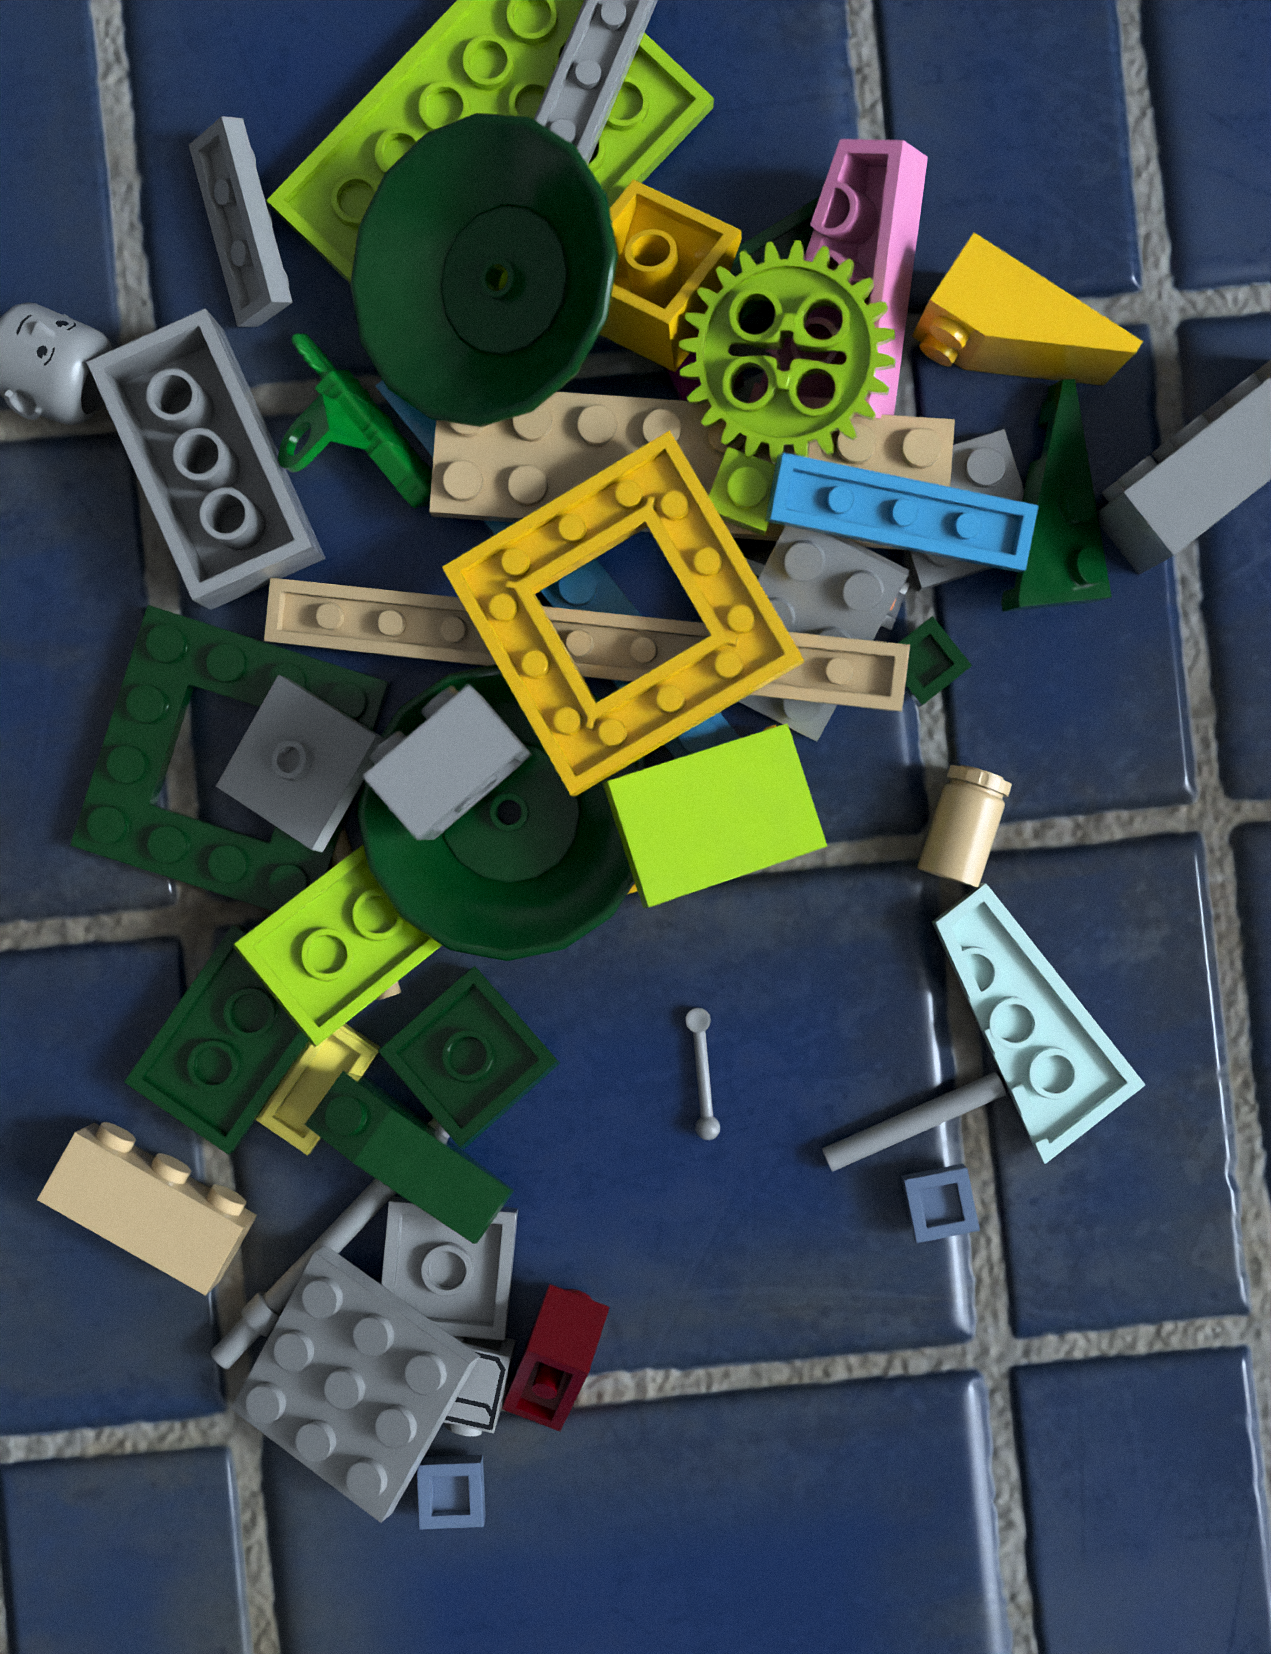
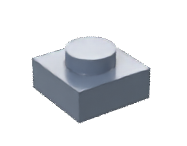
[901,1163,980,1243]
[417,1454,486,1530]

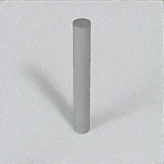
[822,1072,1006,1172]

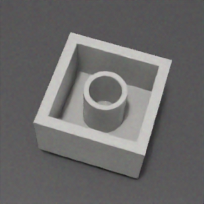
[363,685,532,840]

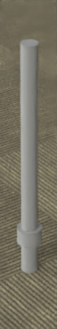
[210,1117,450,1369]

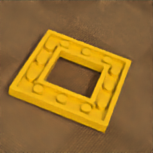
[442,430,804,796]

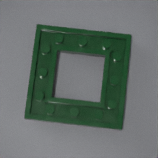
[70,605,392,912]

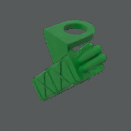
[278,333,432,508]

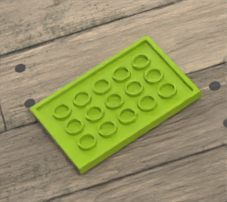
[266,0,714,290]

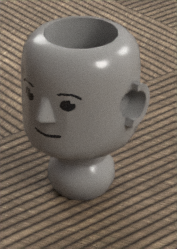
[0,302,113,425]

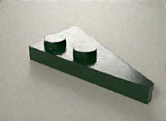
[1001,379,1112,612]

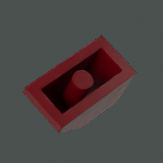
[502,1284,610,1431]

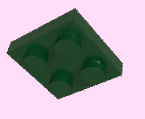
[378,966,560,1149]

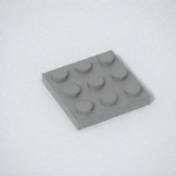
[231,1246,480,1523]

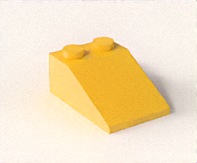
[912,233,1143,386]

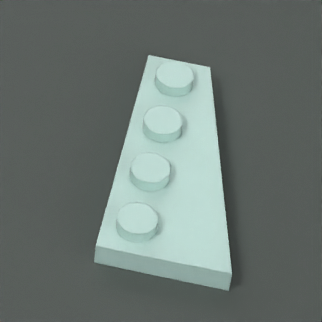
[932,883,1145,1164]

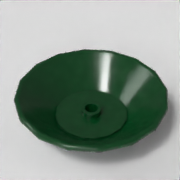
[350,113,618,427]
[357,664,647,961]

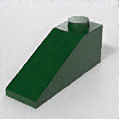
[304,1071,514,1244]

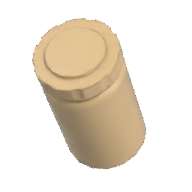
[917,765,1012,888]

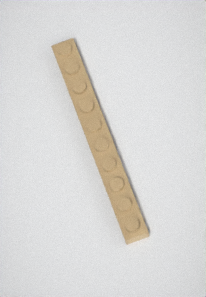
[264,578,910,712]

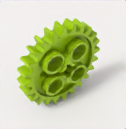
[679,240,896,464]

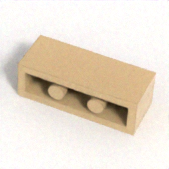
[37,1122,257,1296]

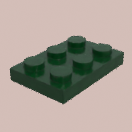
[124,924,309,1155]

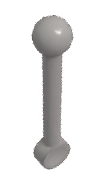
[686,1007,720,1140]

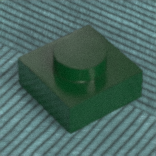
[899,616,972,707]

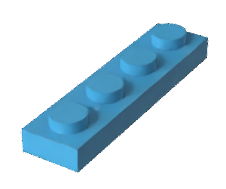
[765,453,1038,572]

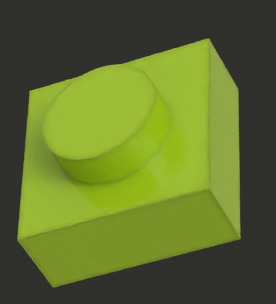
[709,447,776,536]

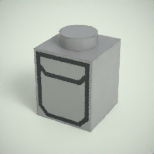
[444,1336,516,1436]

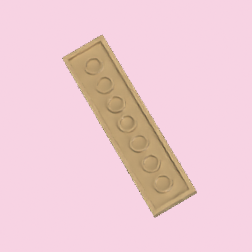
[429,392,955,550]

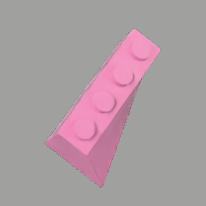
[748,139,928,419]

